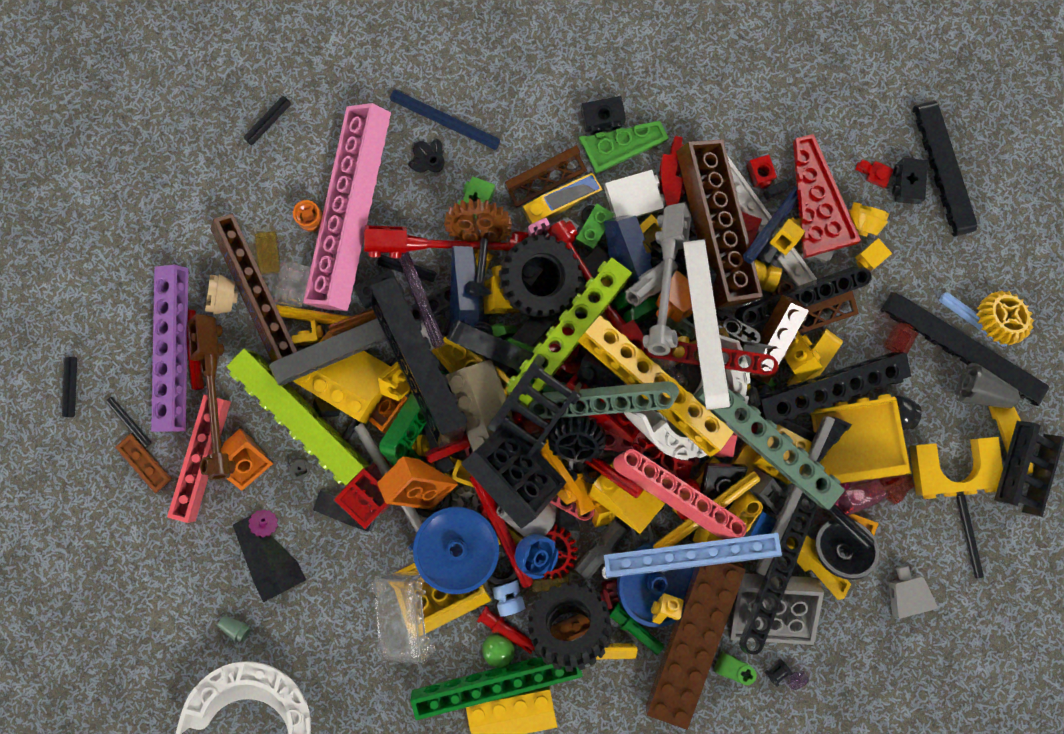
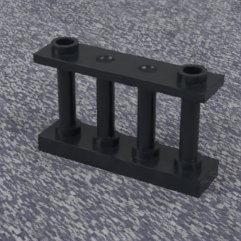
[488,354,582,457]
[994,421,1064,517]

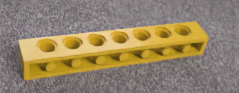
[578,316,733,457]

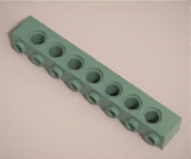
[694,383,845,510]

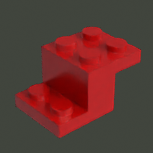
[334,458,393,529]

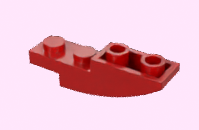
[659,136,685,208]

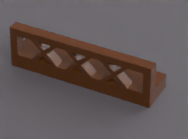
[505,145,587,208]
[798,291,859,334]

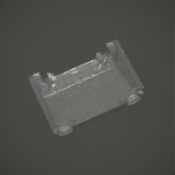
[371,571,436,664]

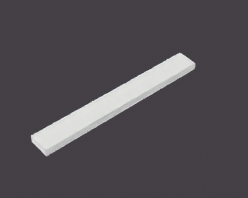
[727,155,817,294]

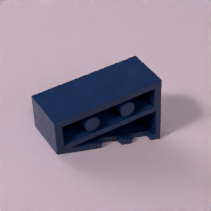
[604,215,652,283]

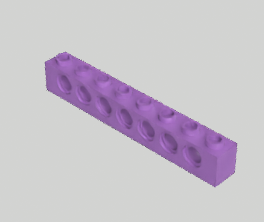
[151,265,188,432]

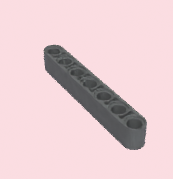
[269,319,387,385]

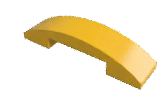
[988,406,1033,474]

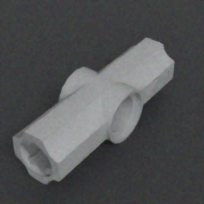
[626,261,678,306]

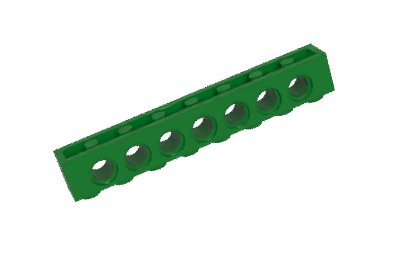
[410,657,583,721]

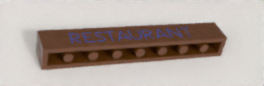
[210,213,297,363]

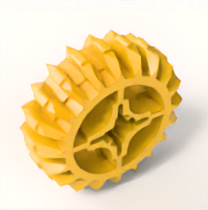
[976,290,1034,345]

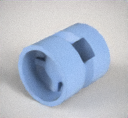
[492,579,526,617]

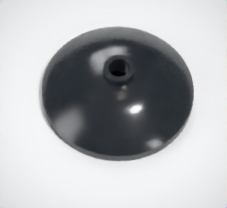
[815,520,880,580]

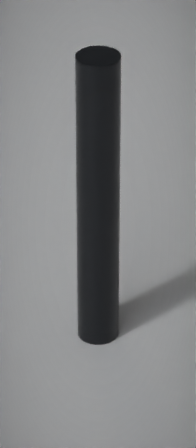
[106,397,152,448]

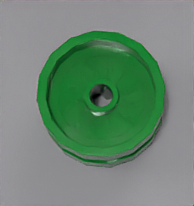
[611,291,659,324]

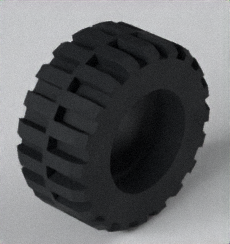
[499,235,582,317]
[528,583,612,671]

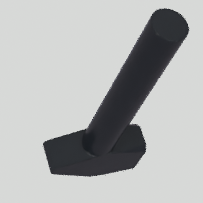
[466,238,492,298]

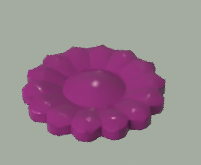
[249,509,278,537]

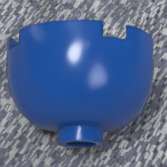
[515,534,559,579]

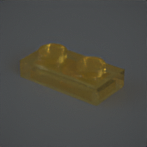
[255,231,282,275]

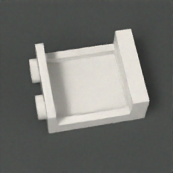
[604,170,665,218]

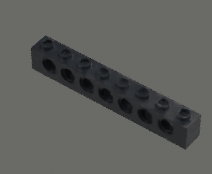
[757,352,911,425]

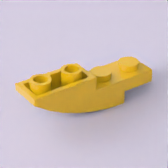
[786,536,851,600]

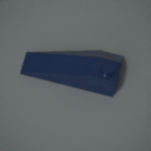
[449,246,489,330]

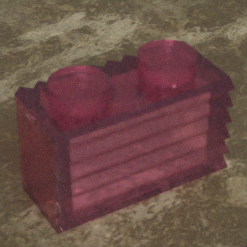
[835,478,888,516]

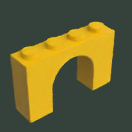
[909,437,1003,499]

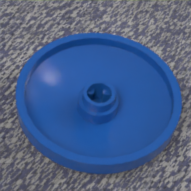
[413,507,499,594]
[617,542,695,627]

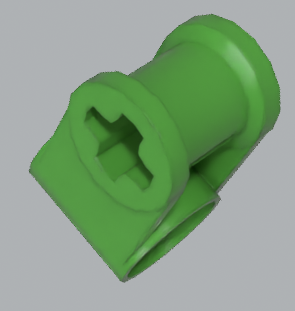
[713,651,757,685]

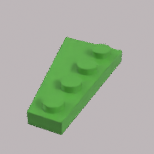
[579,121,669,174]

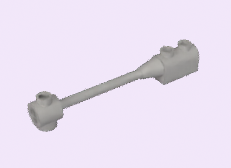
[643,203,691,356]

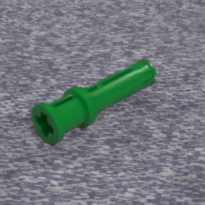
[608,602,665,655]

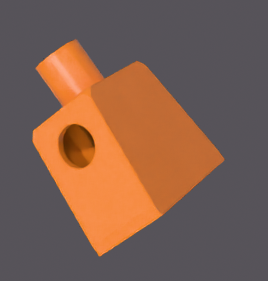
[656,271,693,322]

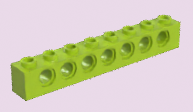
[506,258,632,408]

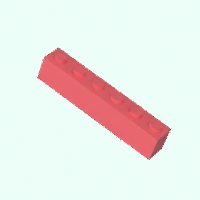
[167,395,231,523]

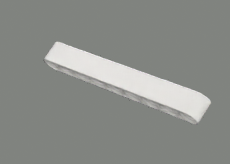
[683,239,730,410]

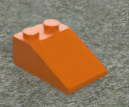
[377,456,458,510]

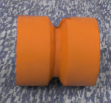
[293,200,323,232]

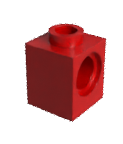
[746,154,777,189]

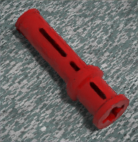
[476,605,535,654]

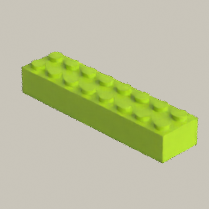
[226,348,370,486]

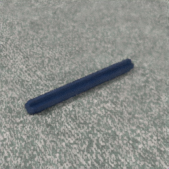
[390,90,500,150]
[743,184,798,264]

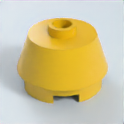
[848,202,890,237]

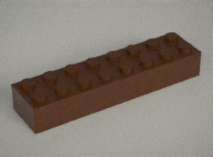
[676,139,763,308]
[645,562,746,730]

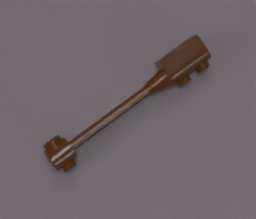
[187,314,235,480]

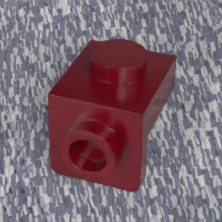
[599,579,619,609]

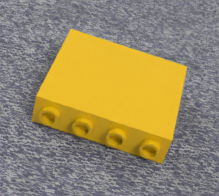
[810,394,911,484]

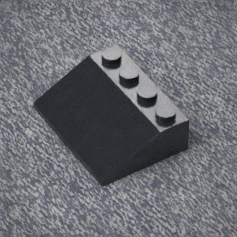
[461,426,567,529]

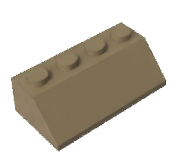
[446,359,515,451]

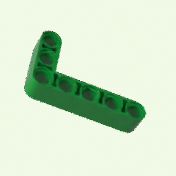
[379,370,449,466]

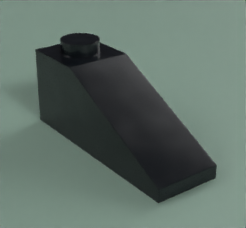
[313,490,376,532]

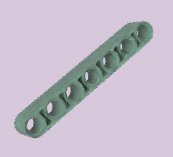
[529,381,679,419]

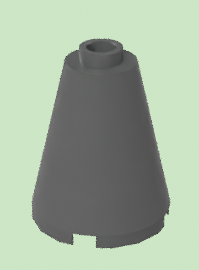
[955,363,1020,409]

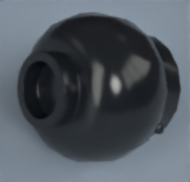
[893,396,922,430]

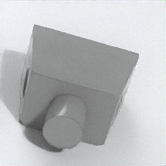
[889,565,938,619]

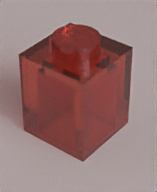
[883,323,918,354]

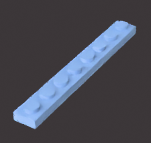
[604,533,782,578]

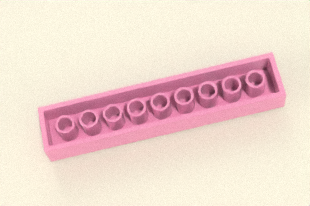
[303,103,391,311]

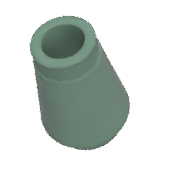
[217,616,251,643]

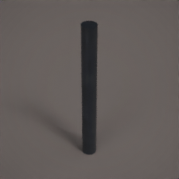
[956,494,984,578]

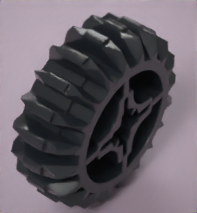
[548,416,606,464]

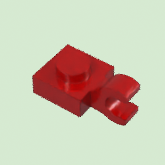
[855,159,894,188]

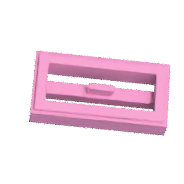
[528,218,550,237]

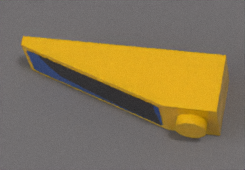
[523,173,603,225]

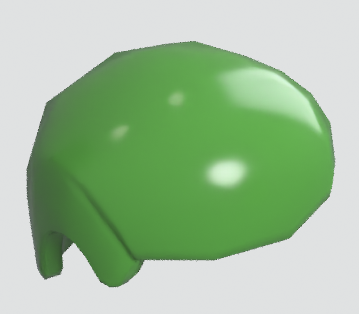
[482,633,515,668]

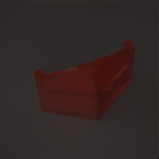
[878,474,914,505]

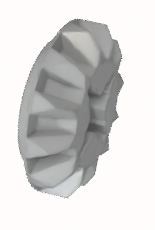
[452,486,482,514]

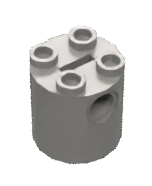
[497,504,555,537]

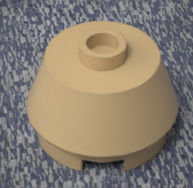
[205,274,238,315]

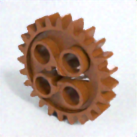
[444,199,512,242]

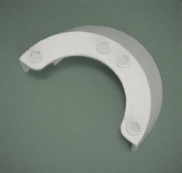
[624,335,750,460]
[176,661,311,734]

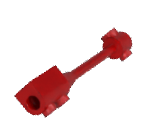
[547,220,654,360]
[364,225,528,258]

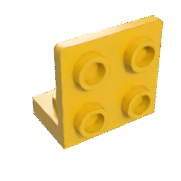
[751,424,812,485]

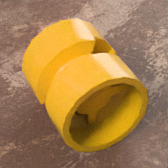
[754,259,782,293]

